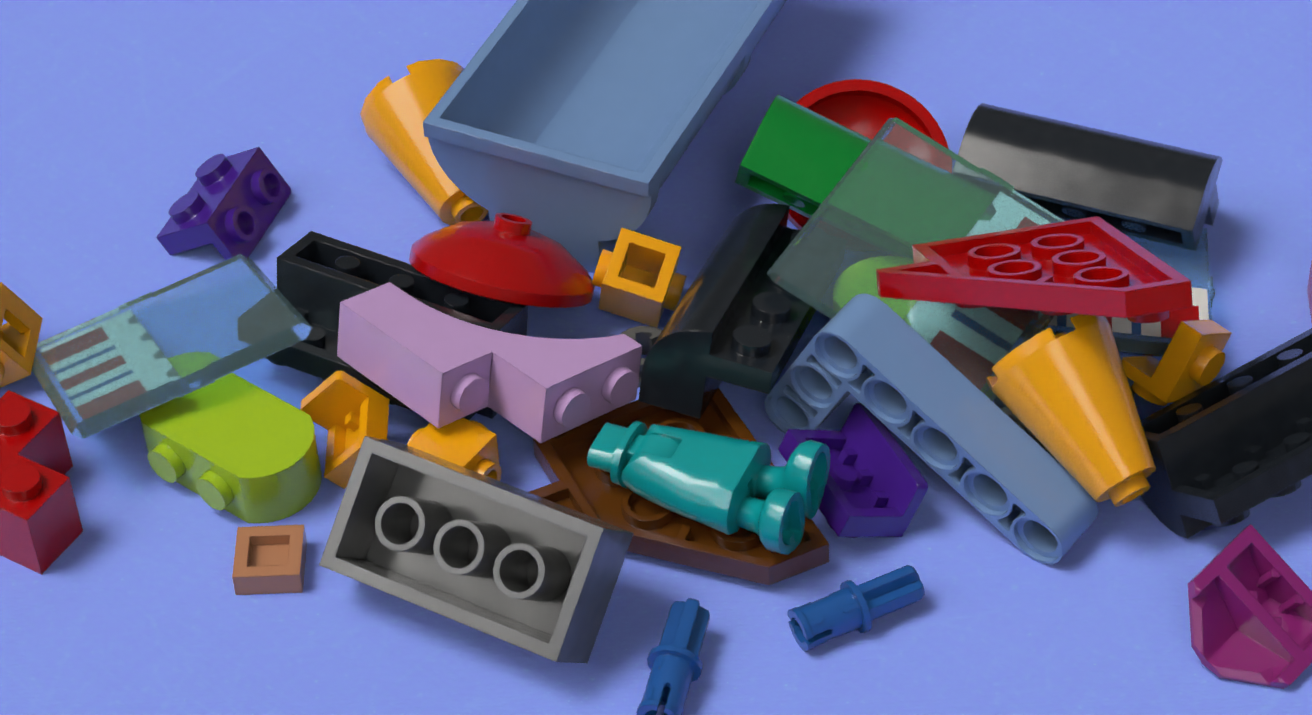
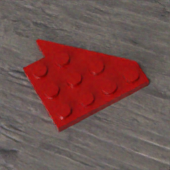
[876,216,1193,323]

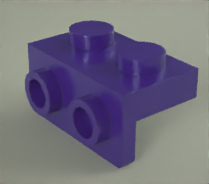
[156,147,291,268]
[778,403,928,538]

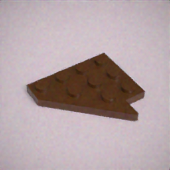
[529,388,829,585]

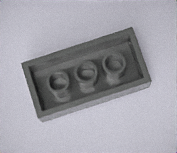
[319,436,634,663]

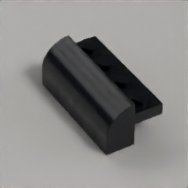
[951,103,1223,251]
[638,203,846,419]
[241,231,528,420]
[1141,328,1312,539]

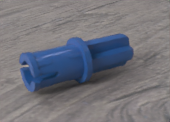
[787,565,925,651]
[636,598,710,715]

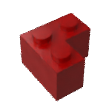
[0,390,83,575]

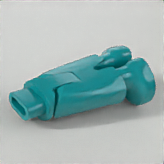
[587,421,830,555]

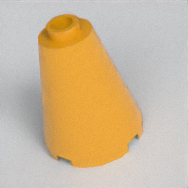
[360,59,489,225]
[986,314,1156,507]

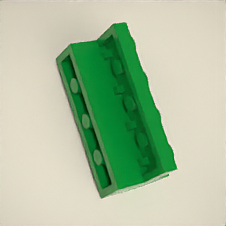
[735,94,996,263]

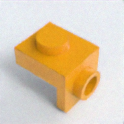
[1121,320,1232,406]
[300,371,390,489]

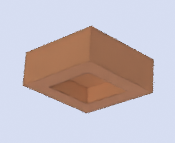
[232,525,307,595]

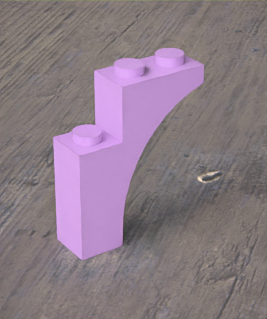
[337,282,642,443]

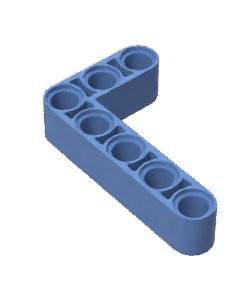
[764,294,1098,565]

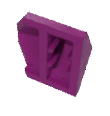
[1188,524,1312,689]

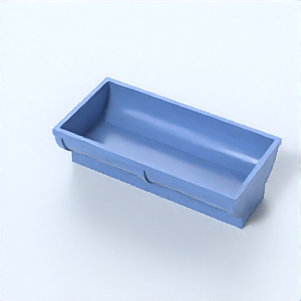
[423,0,787,273]

